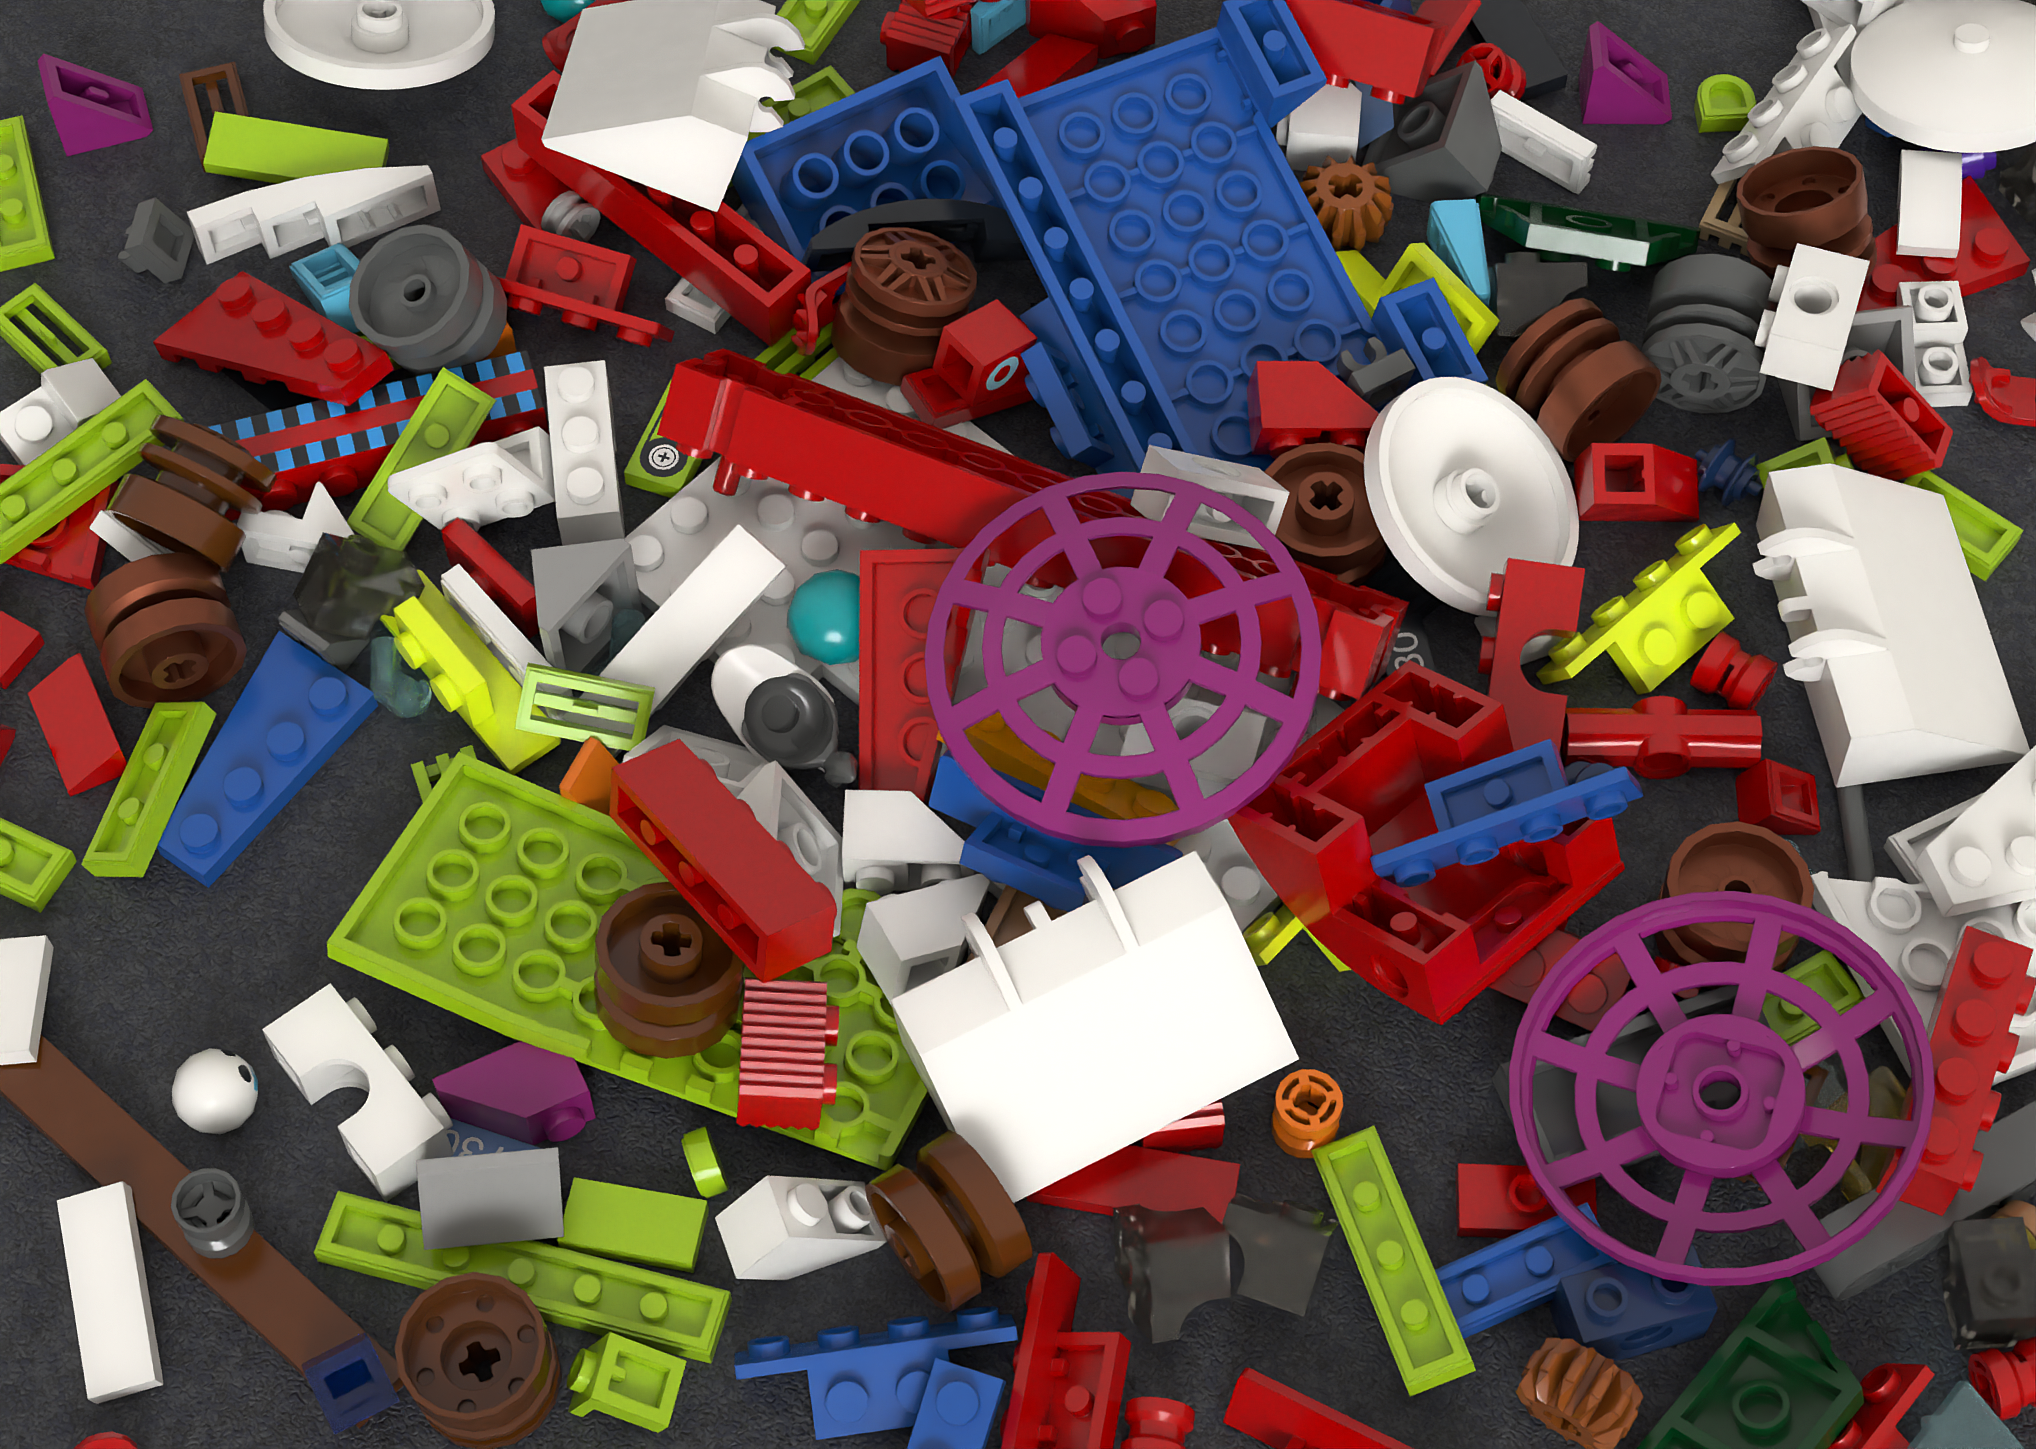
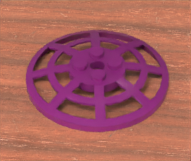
[924,472,1322,848]
[1509,891,1935,1286]

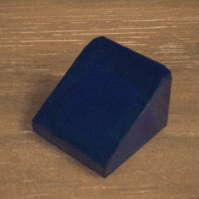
[301,1332,399,1435]

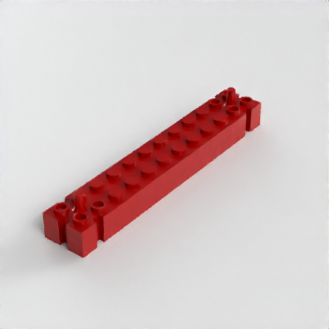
[657,348,1409,701]

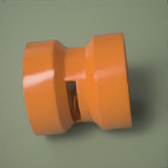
[1271,1069,1343,1158]

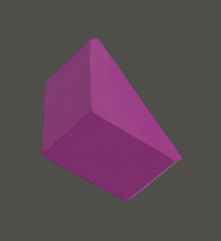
[1578,21,1672,124]
[37,53,153,156]

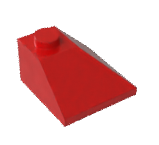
[1026,0,1157,59]

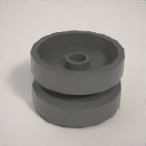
[349,224,507,377]

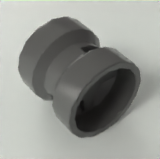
[171,1168,254,1259]

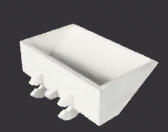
[541,0,805,212]
[1753,463,2030,788]
[890,850,1299,1203]

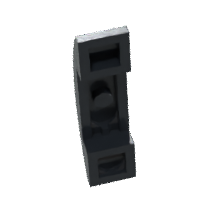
[801,199,1030,272]

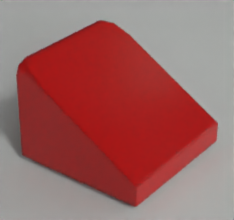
[1735,758,1821,835]

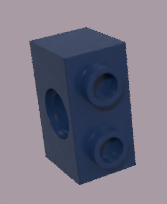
[1549,1244,1718,1361]

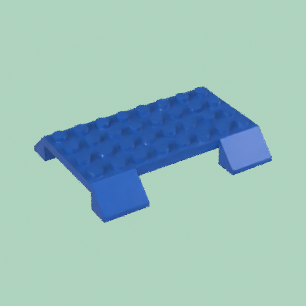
[953,0,1488,473]

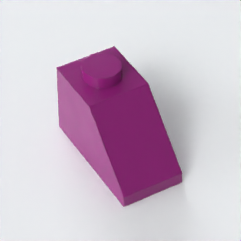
[432,1041,596,1145]

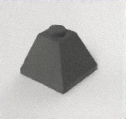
[1362,61,1502,203]

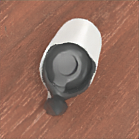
[711,644,859,788]

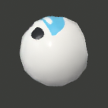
[172,1048,258,1134]

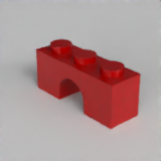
[1477,558,1585,753]

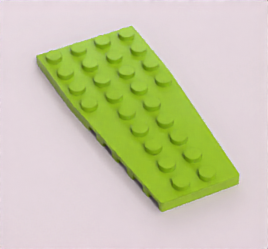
[327,752,930,1171]

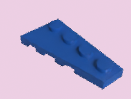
[157,631,378,888]

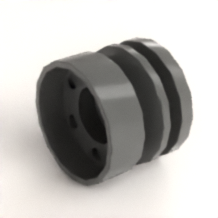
[1641,254,1778,413]

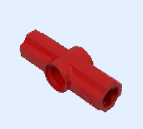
[1561,696,1762,780]

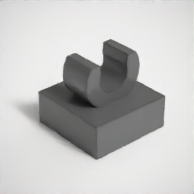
[118,197,194,283]
[1337,337,1415,409]

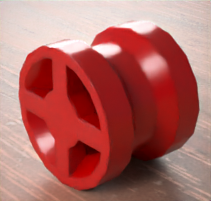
[1456,43,1527,100]
[1120,1397,1195,1449]

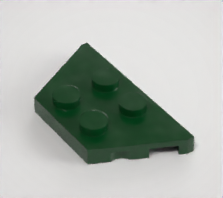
[1476,193,1701,271]
[1636,1277,1864,1449]

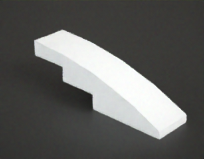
[187,165,441,265]
[561,523,788,758]

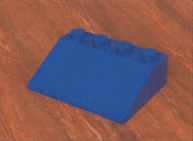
[731,56,1005,299]

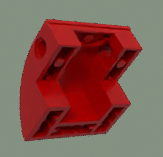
[1227,660,1625,1025]

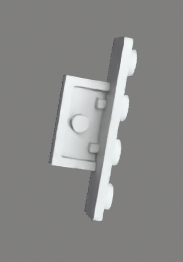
[1711,24,1862,184]

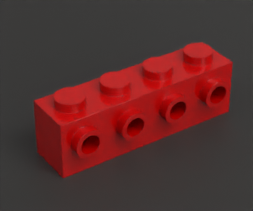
[609,738,837,984]
[1875,926,2036,1217]

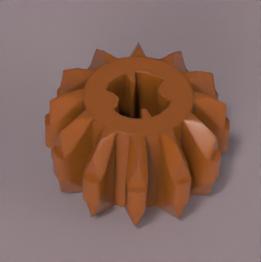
[1299,154,1394,253]
[1516,1338,1644,1449]

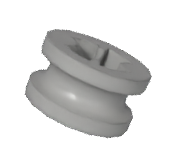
[541,191,600,243]

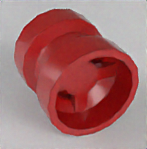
[1690,631,1778,710]
[1968,1336,2036,1422]

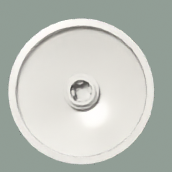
[263,0,495,90]
[1849,0,2036,153]
[1364,377,1579,617]

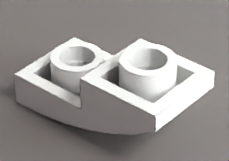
[1896,150,1962,258]
[1896,281,1973,407]

